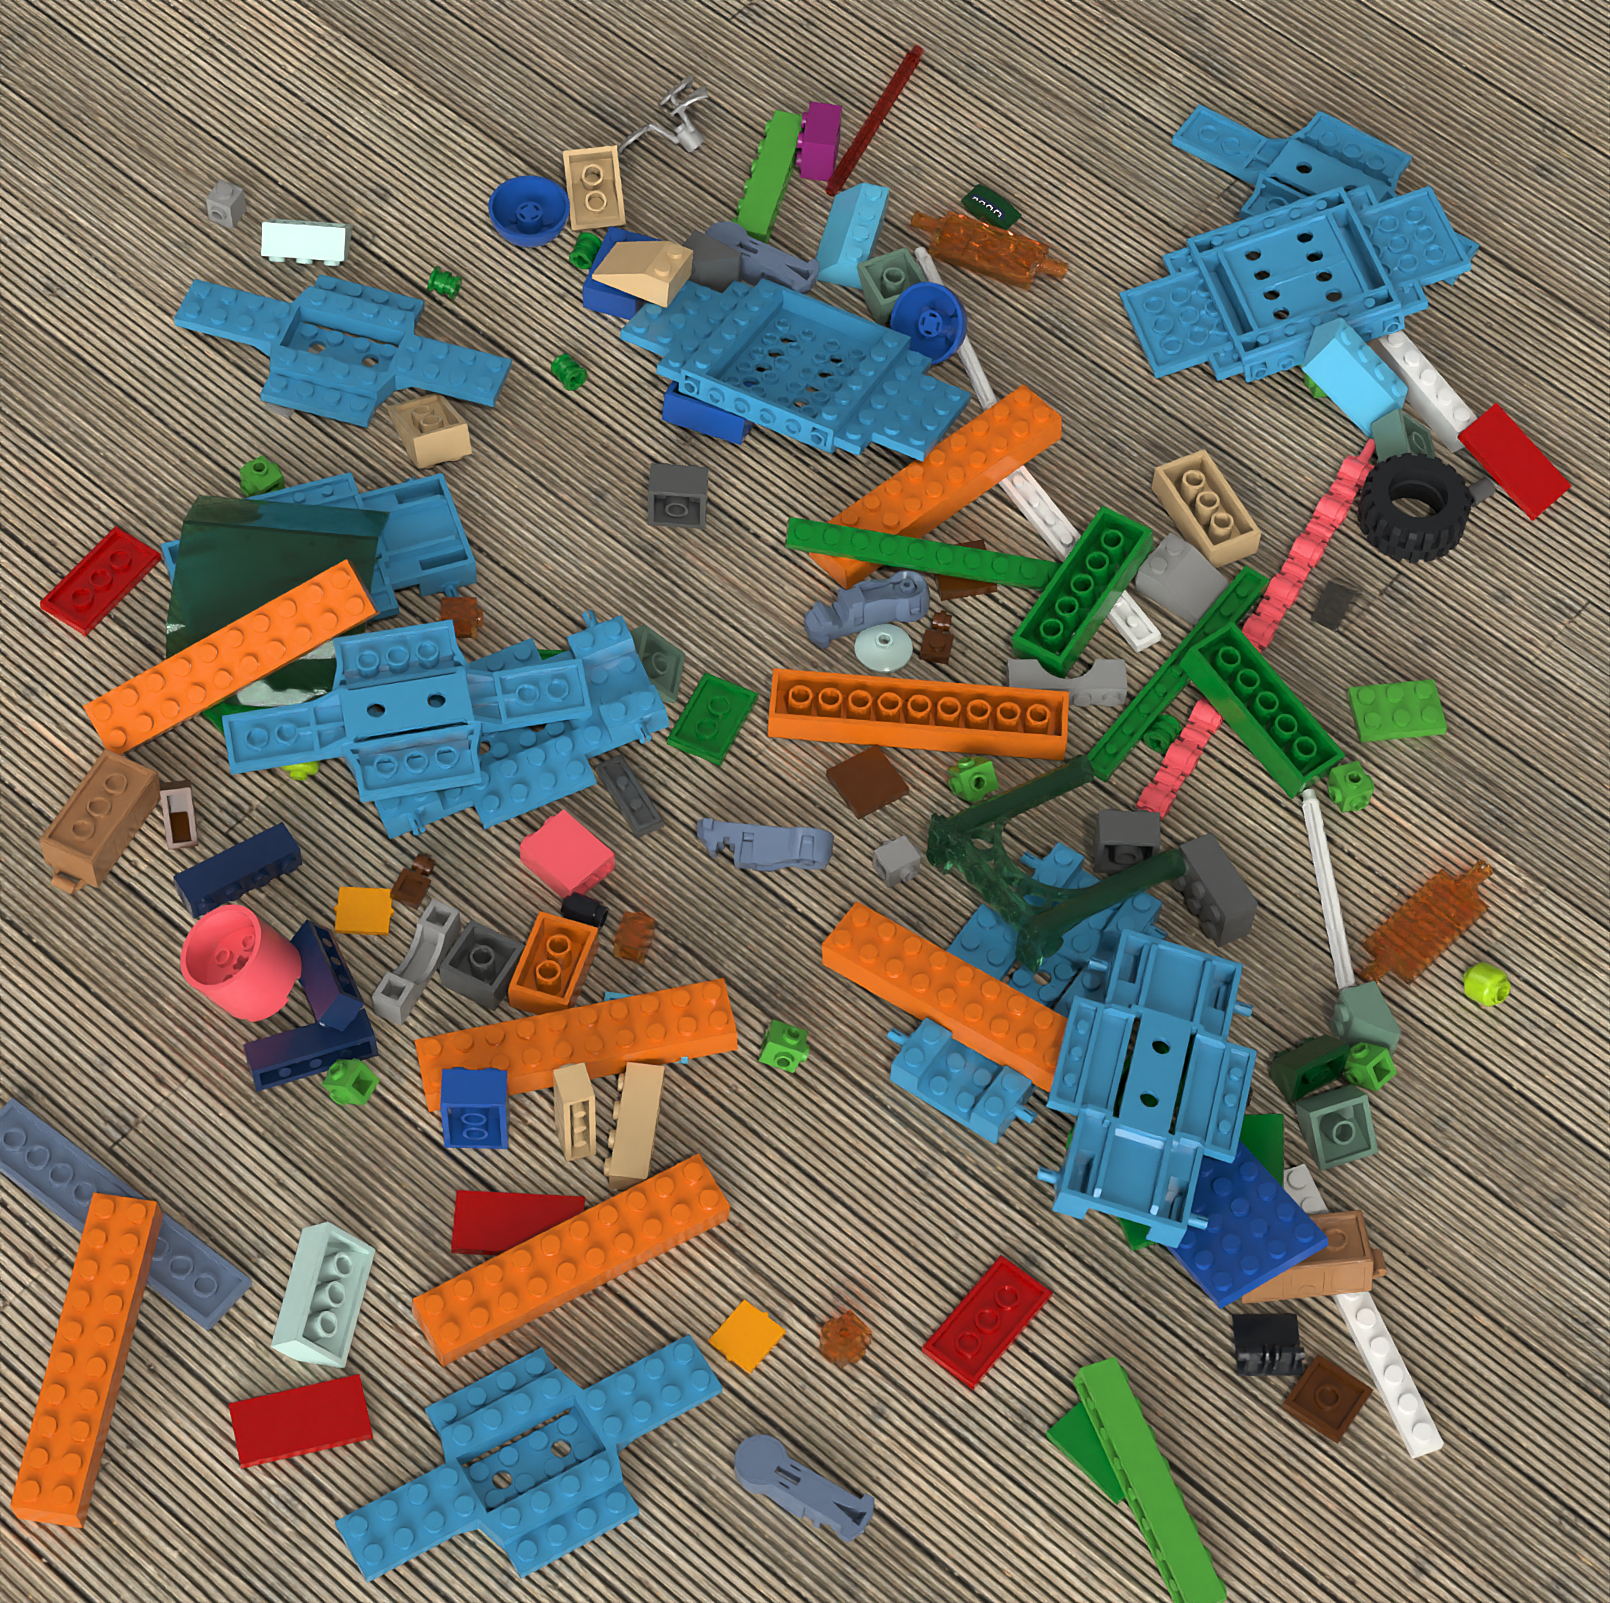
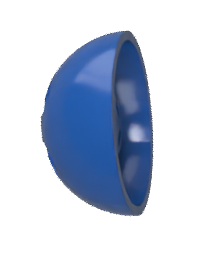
[488,175,570,248]
[890,282,968,365]

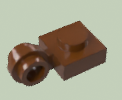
[919,610,954,665]
[390,853,436,910]

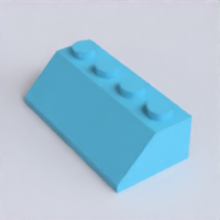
[815,182,889,290]
[1301,317,1408,438]

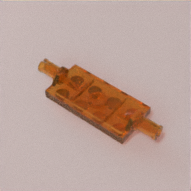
[910,210,1069,291]
[1361,860,1493,986]

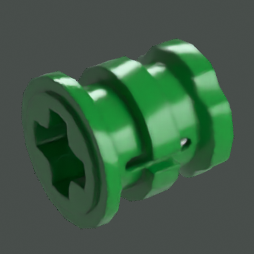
[569,232,602,270]
[427,266,462,300]
[551,353,588,391]
[1143,714,1182,754]

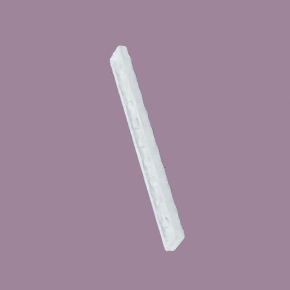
[998,466,1161,653]
[1284,1164,1444,1459]

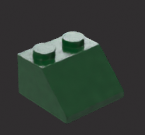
[1269,1034,1351,1104]

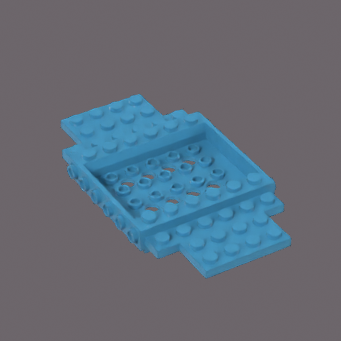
[1119,184,1471,383]
[620,278,971,462]

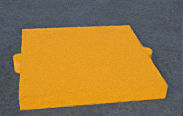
[334,886,394,936]
[708,1299,786,1374]

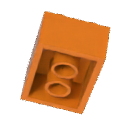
[508,911,599,1015]

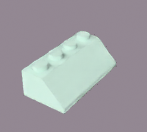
[270,1221,376,1368]

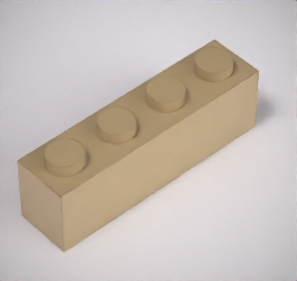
[553,1062,596,1162]
[604,1062,665,1191]

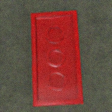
[1457,402,1572,521]
[39,526,162,636]
[451,1190,585,1256]
[922,1255,1053,1390]
[228,1374,373,1469]

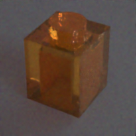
[441,597,484,638]
[614,911,655,965]

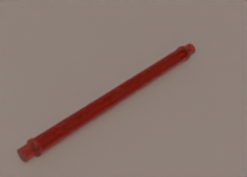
[825,45,924,197]

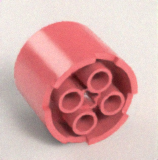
[180,905,302,1022]

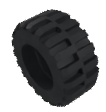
[1357,452,1472,563]

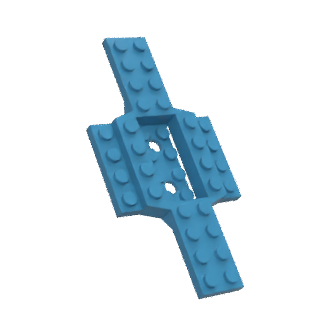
[1172,104,1480,286]
[174,274,512,428]
[222,619,592,803]
[335,1334,723,1583]

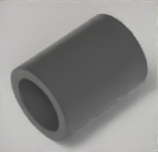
[1468,477,1495,507]

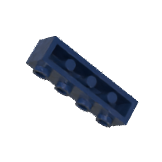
[173,822,302,919]
[290,919,365,1031]
[243,1008,379,1092]

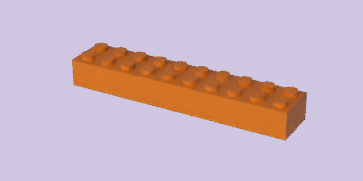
[809,384,1062,590]
[83,559,380,756]
[768,668,1069,761]
[821,901,1067,1092]
[415,978,738,1112]
[412,1153,730,1367]
[10,1192,163,1529]

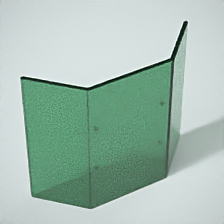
[166,495,390,708]

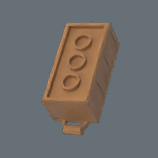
[39,748,161,895]
[1241,1210,1387,1304]

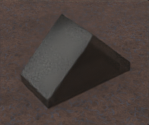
[1310,577,1363,633]

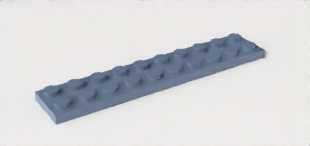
[0,1098,252,1332]

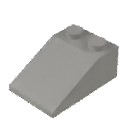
[1134,532,1230,626]

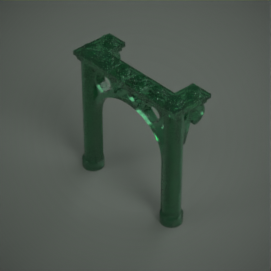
[926,754,1186,973]

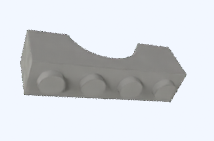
[1005,659,1128,707]
[372,899,461,1026]

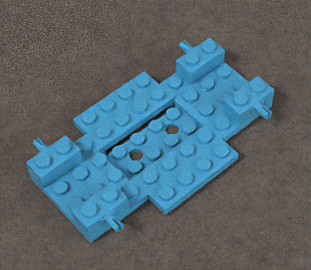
[161,472,477,646]
[354,610,670,839]
[887,842,1168,1145]
[1036,928,1257,1249]

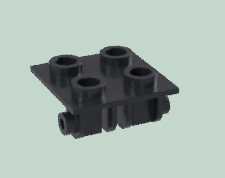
[1232,1314,1305,1376]

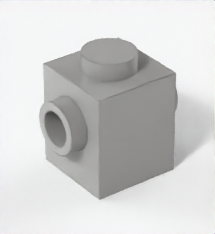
[206,180,247,229]
[872,835,922,888]

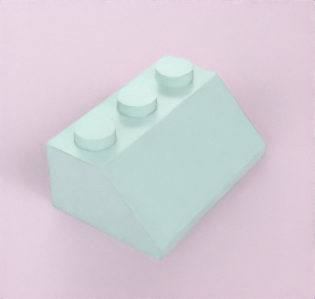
[261,218,353,266]

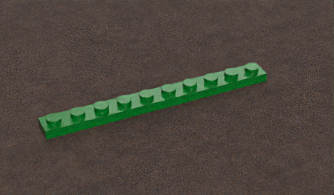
[784,517,1062,592]
[1081,566,1270,782]

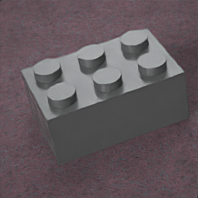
[1172,832,1258,948]

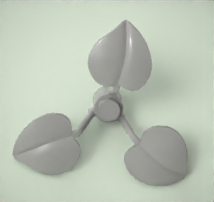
[617,74,709,160]

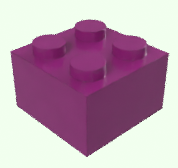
[796,101,842,182]

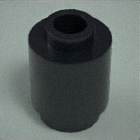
[561,892,609,930]

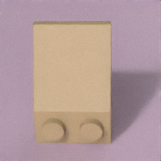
[563,145,626,232]
[592,241,693,308]
[387,393,472,469]

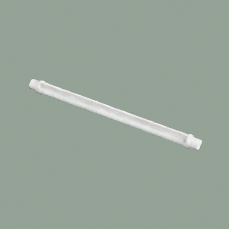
[914,247,998,411]
[1302,789,1356,993]

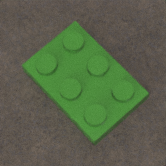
[1347,679,1447,743]

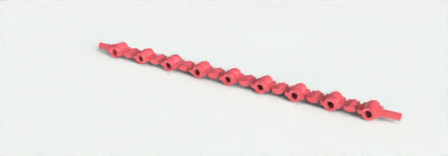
[1136,439,1376,820]

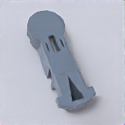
[705,221,819,294]
[804,570,930,649]
[697,818,834,872]
[734,1435,875,1543]

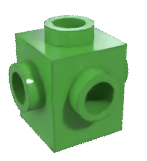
[239,455,285,497]
[948,756,999,802]
[1327,760,1374,813]
[759,1019,810,1073]
[1344,1042,1397,1091]
[321,1058,380,1106]

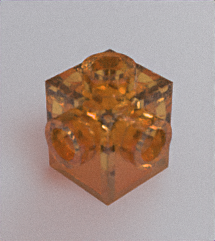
[820,1309,872,1369]

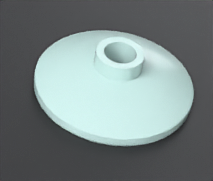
[854,623,913,673]

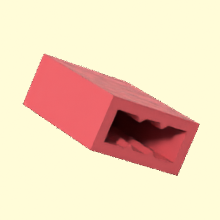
[520,809,615,899]

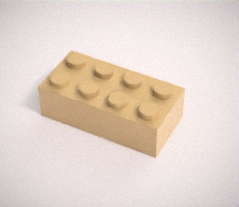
[1151,449,1262,568]

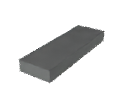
[595,754,664,839]

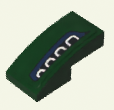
[960,184,1022,235]

